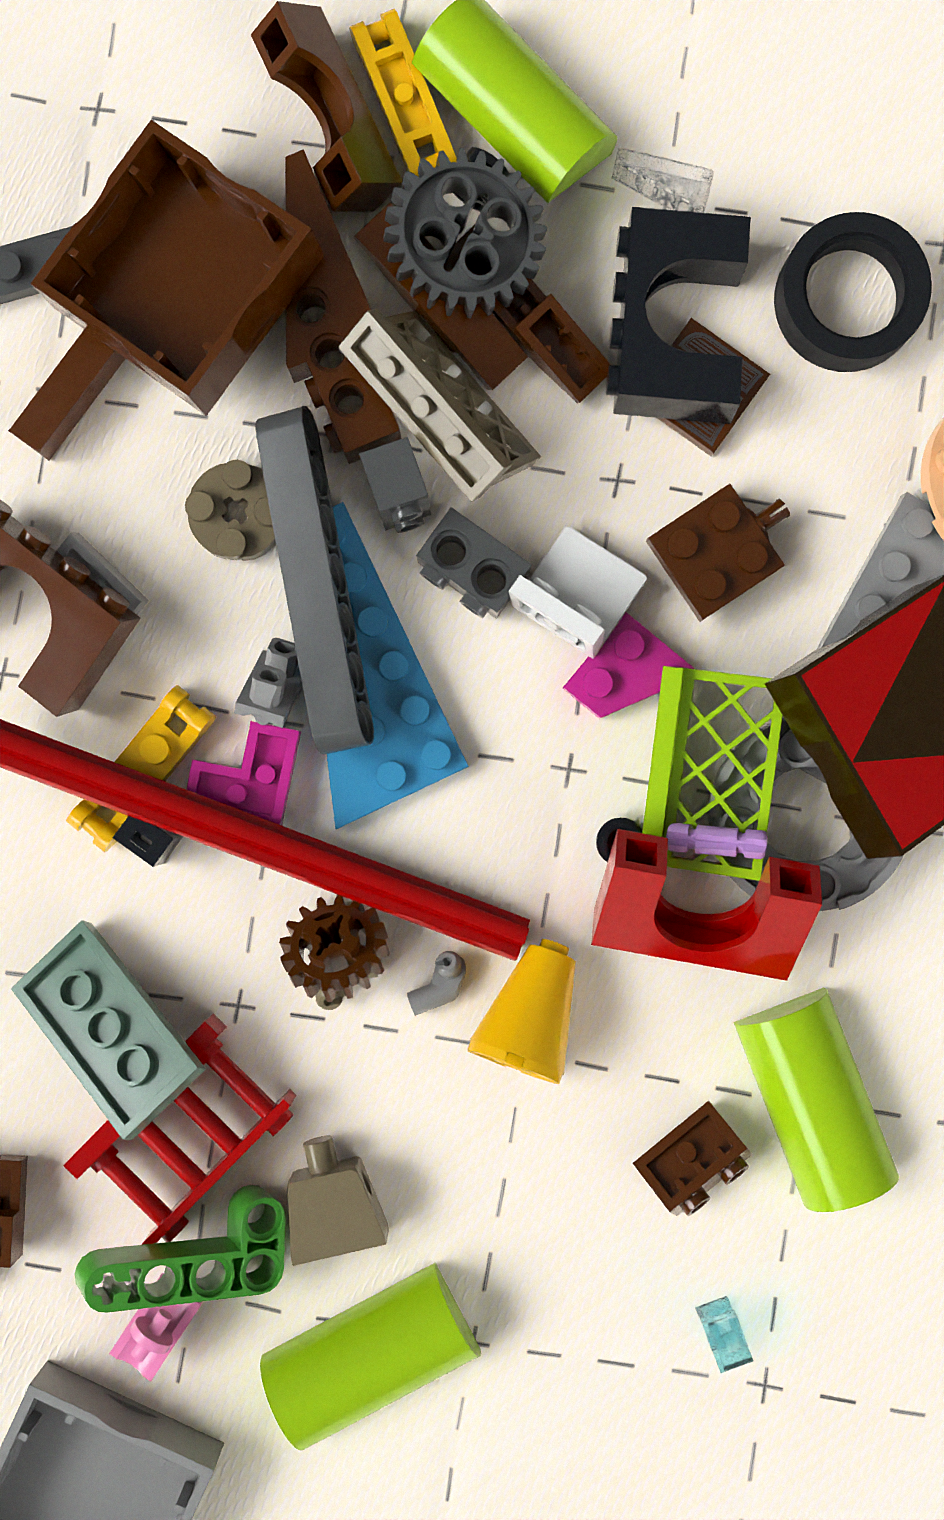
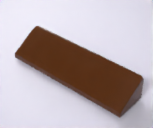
[8,330,125,461]

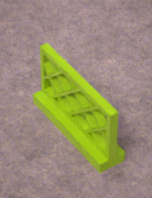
[642,666,783,881]

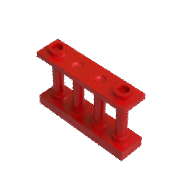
[63,1013,297,1245]

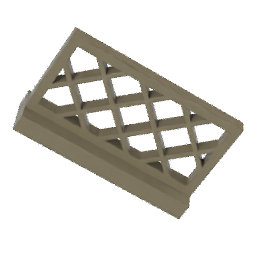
[338,308,541,502]

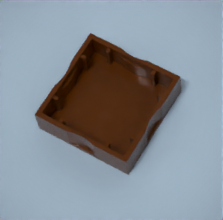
[30,120,324,416]

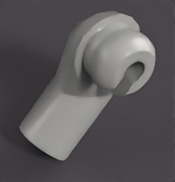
[407,951,466,1016]

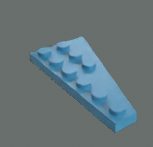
[327,502,469,830]

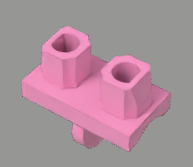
[109,1273,203,1381]

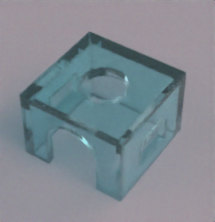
[695,1296,754,1373]

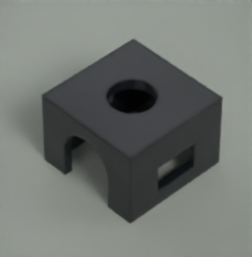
[112,816,183,867]

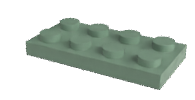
[11,920,206,1140]

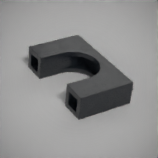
[606,207,751,424]

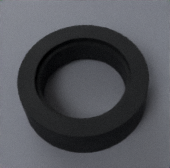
[774,212,932,372]

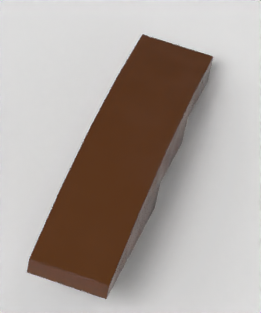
[353,202,528,390]
[447,223,611,404]

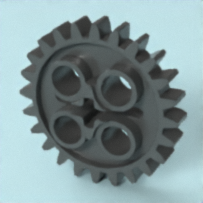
[383,148,547,318]

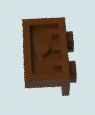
[632,1101,752,1216]

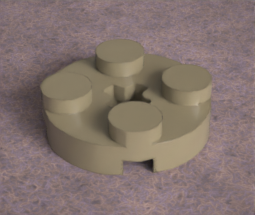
[185,459,276,561]

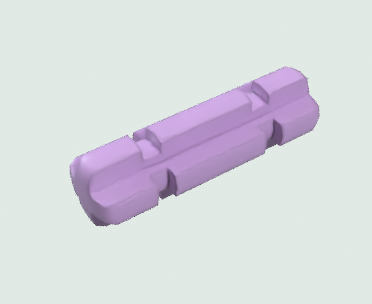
[666,823,768,859]

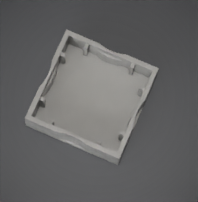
[0,1360,224,1520]

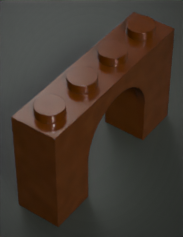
[0,500,141,717]

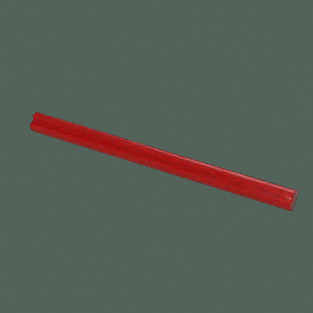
[0,719,530,961]

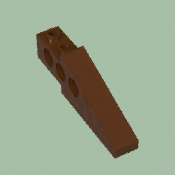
[285,149,402,464]

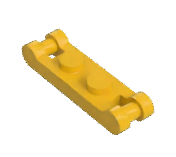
[349,9,457,177]
[66,685,216,853]

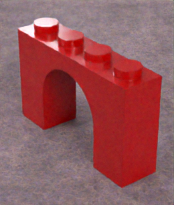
[591,829,822,981]

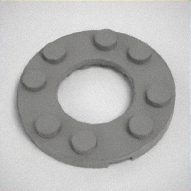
[708,719,904,911]

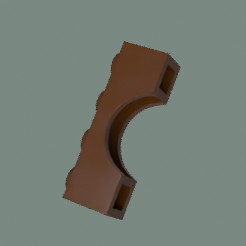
[251,1,402,212]

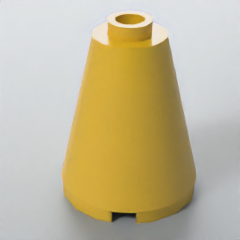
[467,939,576,1084]

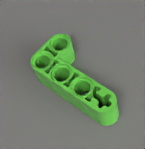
[74,1185,286,1313]

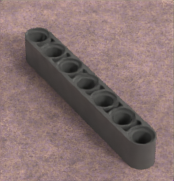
[255,406,374,755]

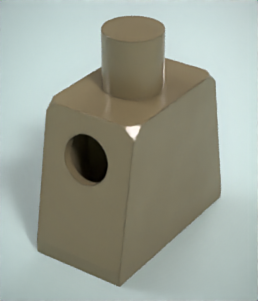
[287,1135,389,1266]

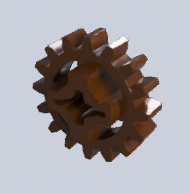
[279,895,390,1002]

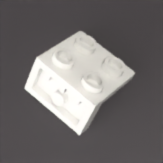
[509,527,647,659]

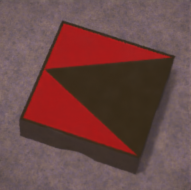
[764,575,944,859]

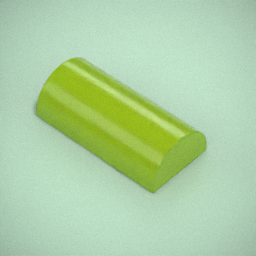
[412,0,618,203]
[733,987,899,1212]
[260,1262,481,1451]

